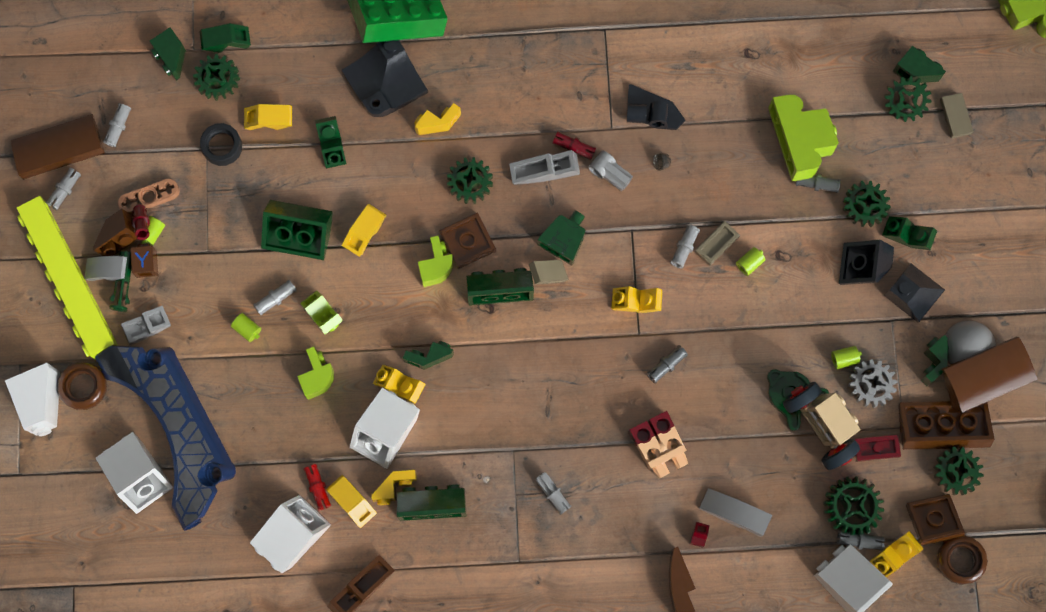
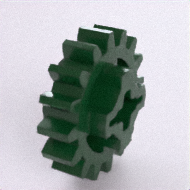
[193,54,240,101]
[884,75,932,122]
[447,157,493,204]
[843,181,891,227]
[933,447,984,496]

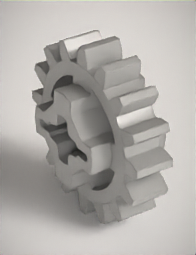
[848,359,898,408]

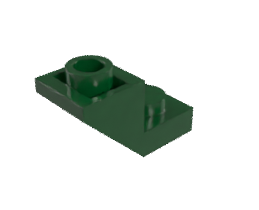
[199,23,251,53]
[315,116,347,169]
[882,216,937,250]
[921,335,948,387]
[403,341,454,370]

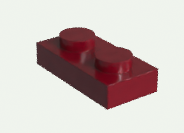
[855,435,901,462]

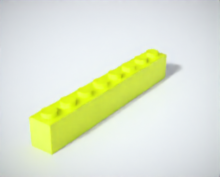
[17,196,118,360]

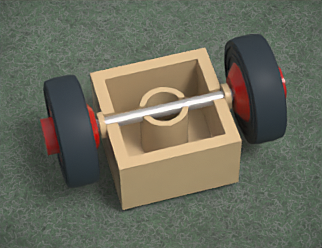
[783,382,861,470]

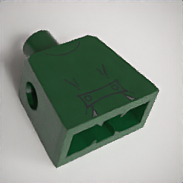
[537,210,586,266]

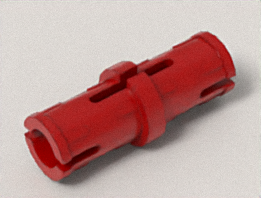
[303,464,332,511]

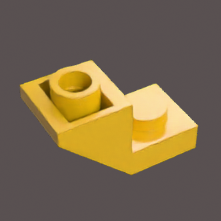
[414,103,461,135]
[244,104,292,130]
[341,204,386,257]
[611,286,662,313]
[372,365,426,404]
[372,470,417,505]
[326,475,377,528]
[869,531,924,577]

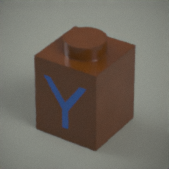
[131,244,158,278]

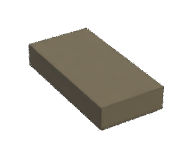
[940,93,974,139]
[695,221,740,266]
[529,260,569,284]

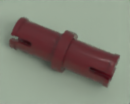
[552,131,596,160]
[132,204,150,240]

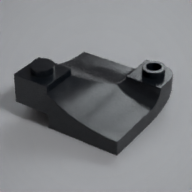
[342,40,428,117]

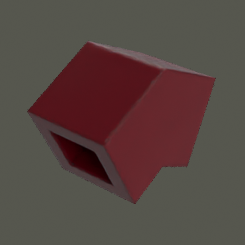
[690,522,710,548]

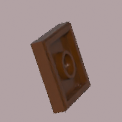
[439,212,496,269]
[906,494,965,545]

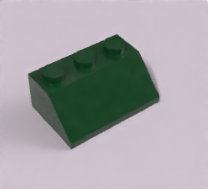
[261,200,333,260]
[466,268,534,306]
[397,484,467,521]

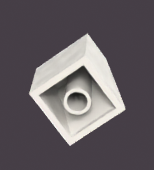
[5,363,61,436]
[350,388,420,469]
[96,432,174,514]
[250,495,331,573]
[814,544,893,612]

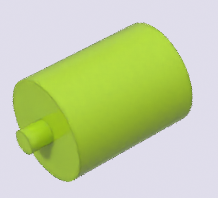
[141,216,165,245]
[736,247,766,276]
[231,313,261,342]
[831,345,862,369]

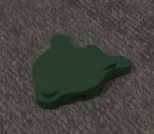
[767,369,829,431]

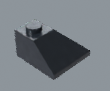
[839,240,894,285]
[884,263,945,323]

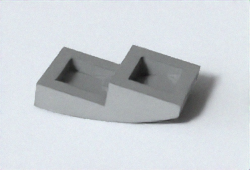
[84,256,127,281]
[121,306,171,345]

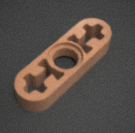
[118,179,180,215]

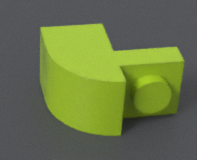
[418,236,453,287]
[300,291,342,334]
[297,346,334,400]

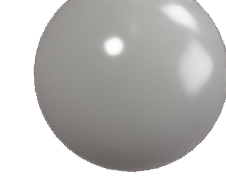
[945,320,996,364]

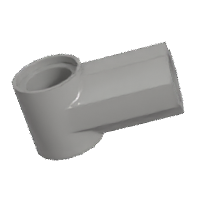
[588,150,633,192]

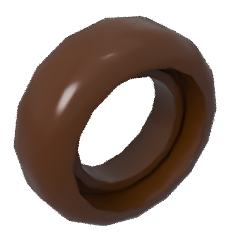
[57,362,107,410]
[937,535,988,585]

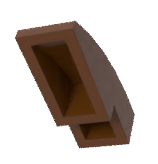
[669,547,696,612]
[327,555,395,612]

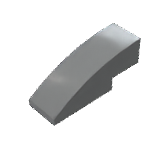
[509,150,580,185]
[699,488,772,537]

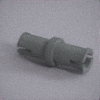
[796,174,841,193]
[646,345,688,384]
[837,530,885,551]

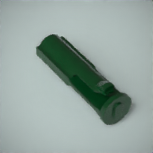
[109,251,132,312]

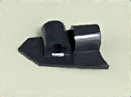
[626,84,685,130]

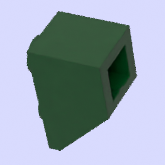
[150,27,186,81]
[893,46,946,83]

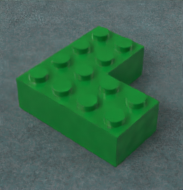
[347,0,448,43]

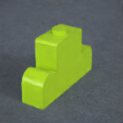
[998,0,1046,38]
[768,95,839,181]

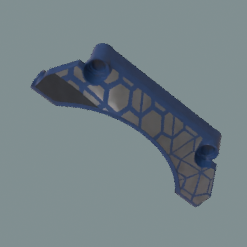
[95,345,236,531]

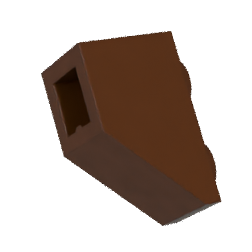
[93,209,137,256]

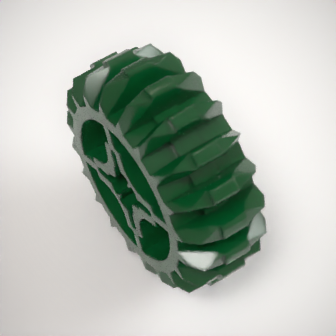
[823,476,884,536]

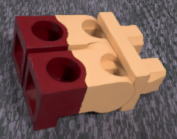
[628,411,688,479]

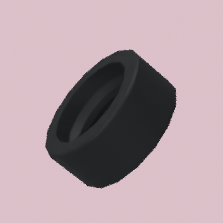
[200,123,242,166]

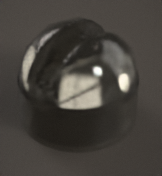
[653,153,671,171]

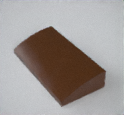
[11,114,105,180]
[942,337,1037,412]
[899,401,995,450]

